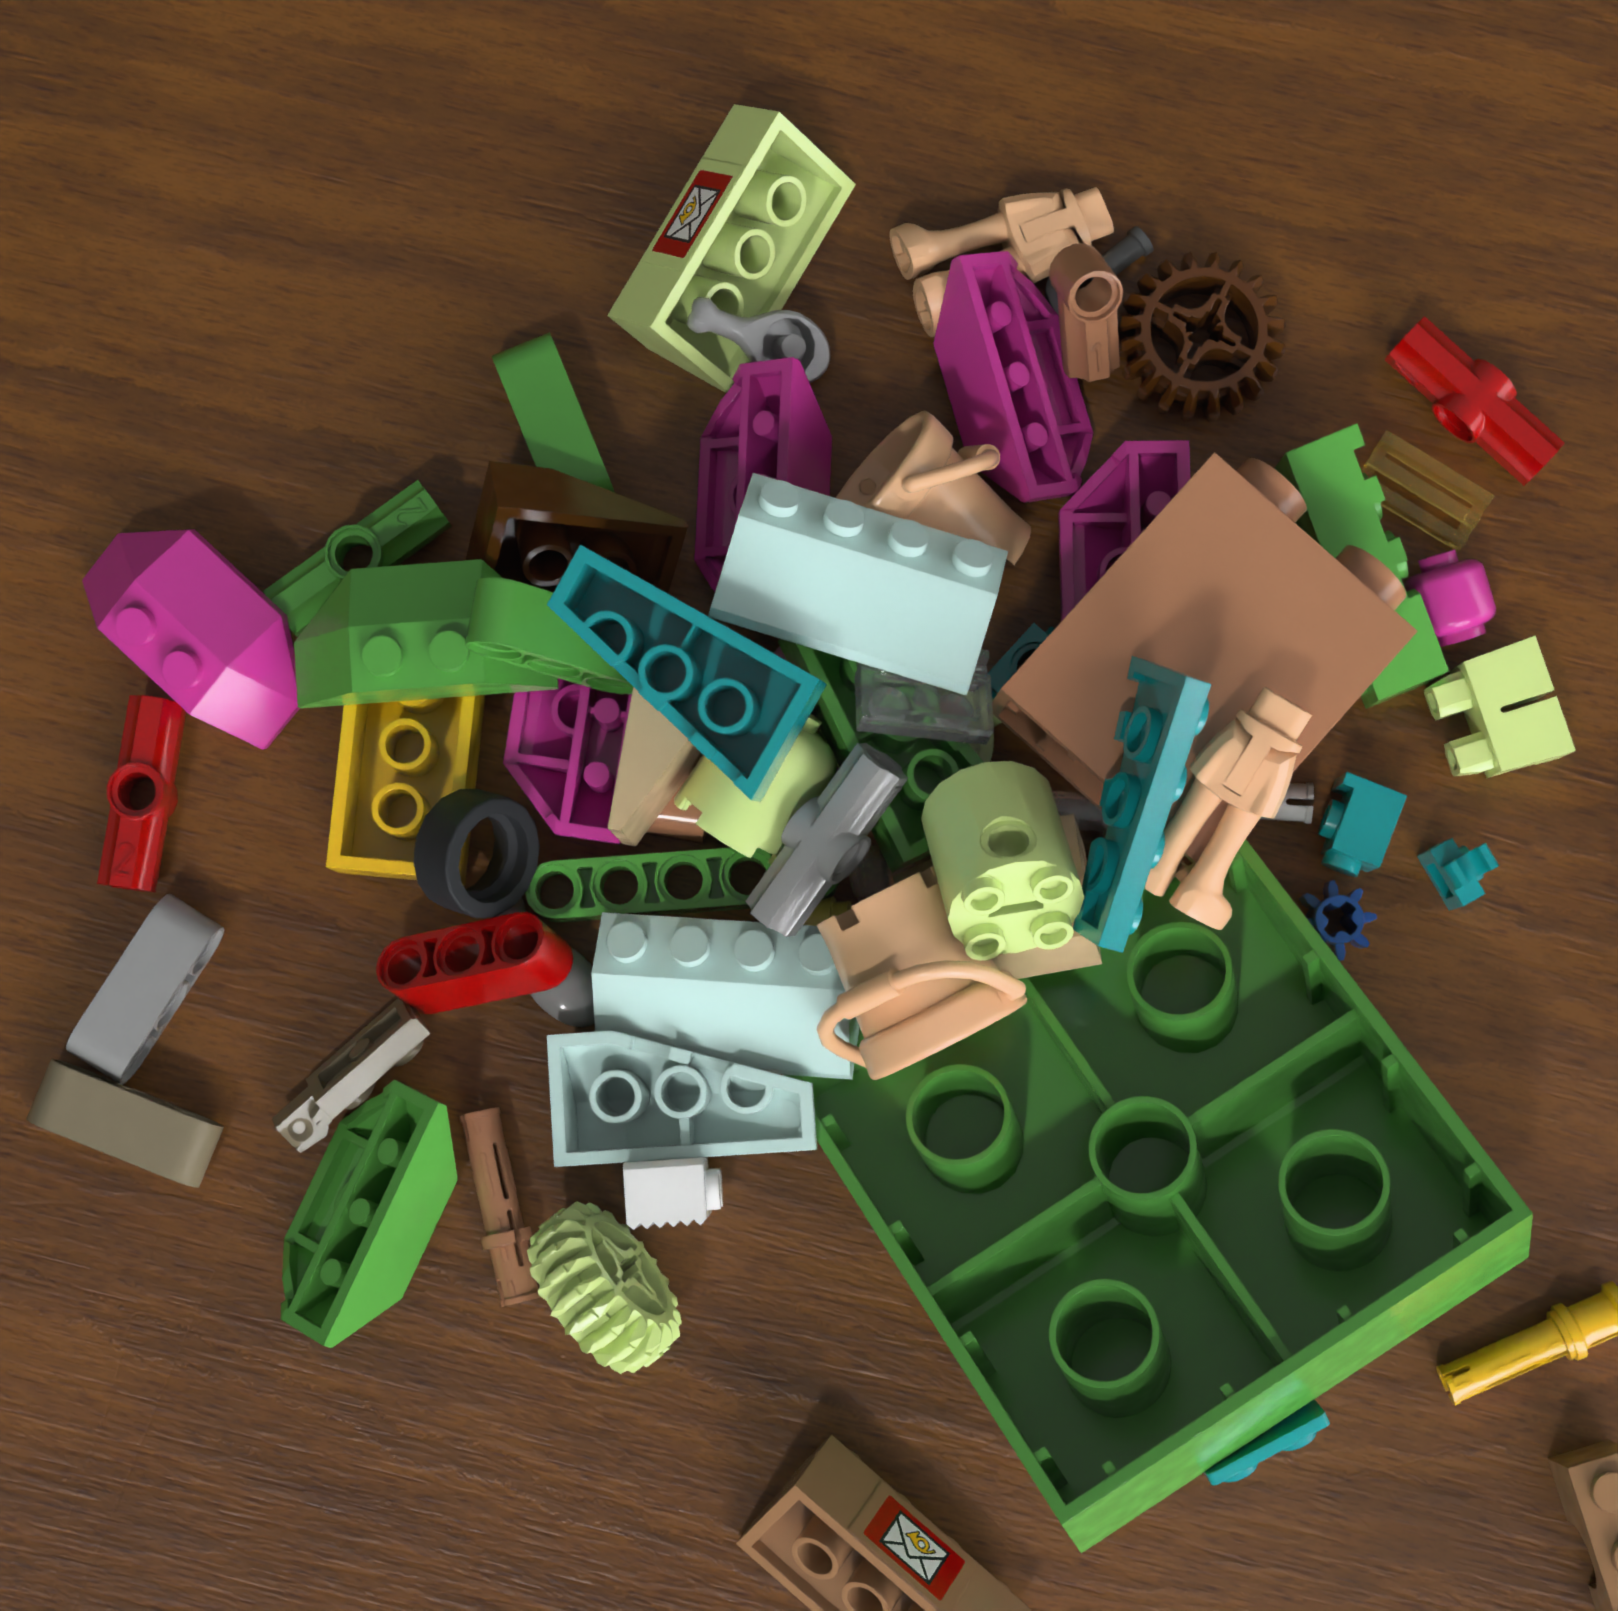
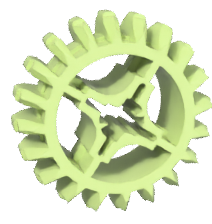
[527,1201,682,1374]

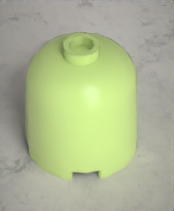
[674,714,837,866]

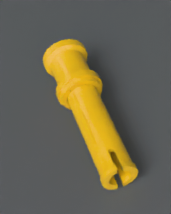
[1436,1281,1618,1406]

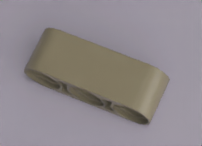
[26,1058,224,1188]

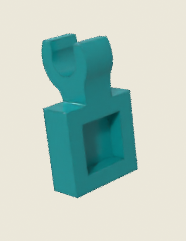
[1417,838,1499,911]

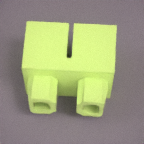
[1424,635,1576,778]

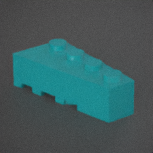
[547,545,827,802]

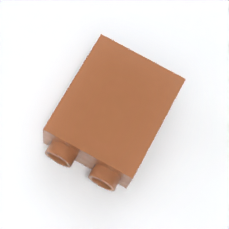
[987,452,1418,882]

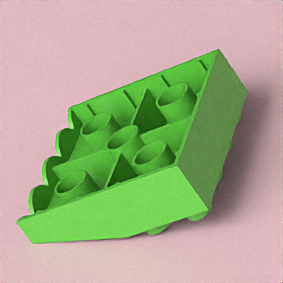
[784,839,1533,1553]

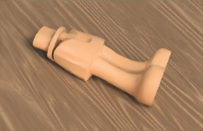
[890,187,1114,337]
[1144,687,1312,930]

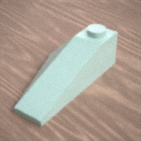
[547,1031,817,1167]

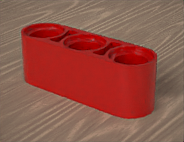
[376,912,574,1014]

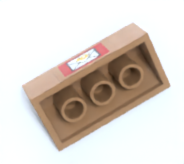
[736,1434,1032,1611]

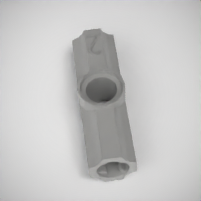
[745,743,908,937]

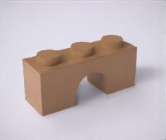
[1547,1439,1618,1611]

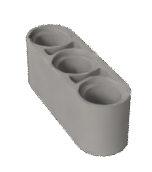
[66,894,225,1085]

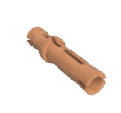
[459,1107,541,1307]

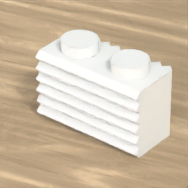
[623,1157,723,1230]

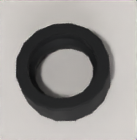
[413,789,540,918]

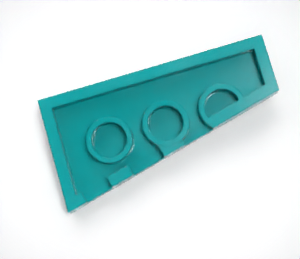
[1073,656,1211,953]

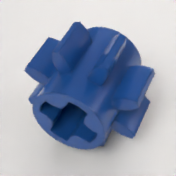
[1299,880,1377,961]

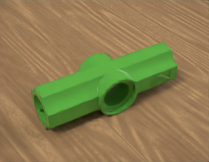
[263,480,452,637]

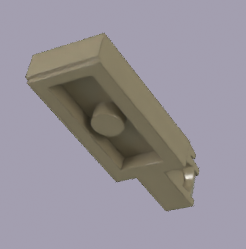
[272,998,430,1153]

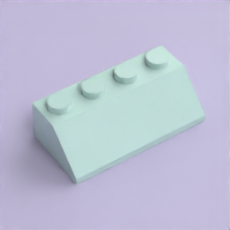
[708,473,1008,695]
[591,912,859,1080]

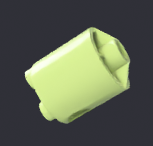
[921,761,1084,961]

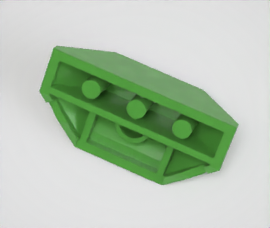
[294,559,559,709]
[280,1080,458,1348]

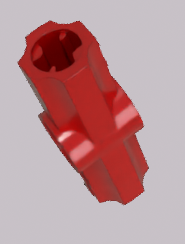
[1384,316,1565,486]
[97,695,187,893]

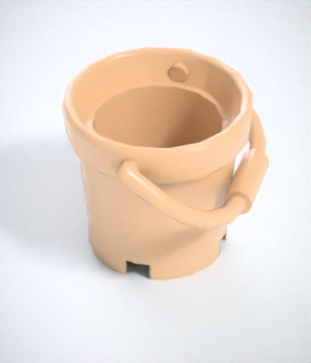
[836,411,1031,565]
[816,866,1027,1080]

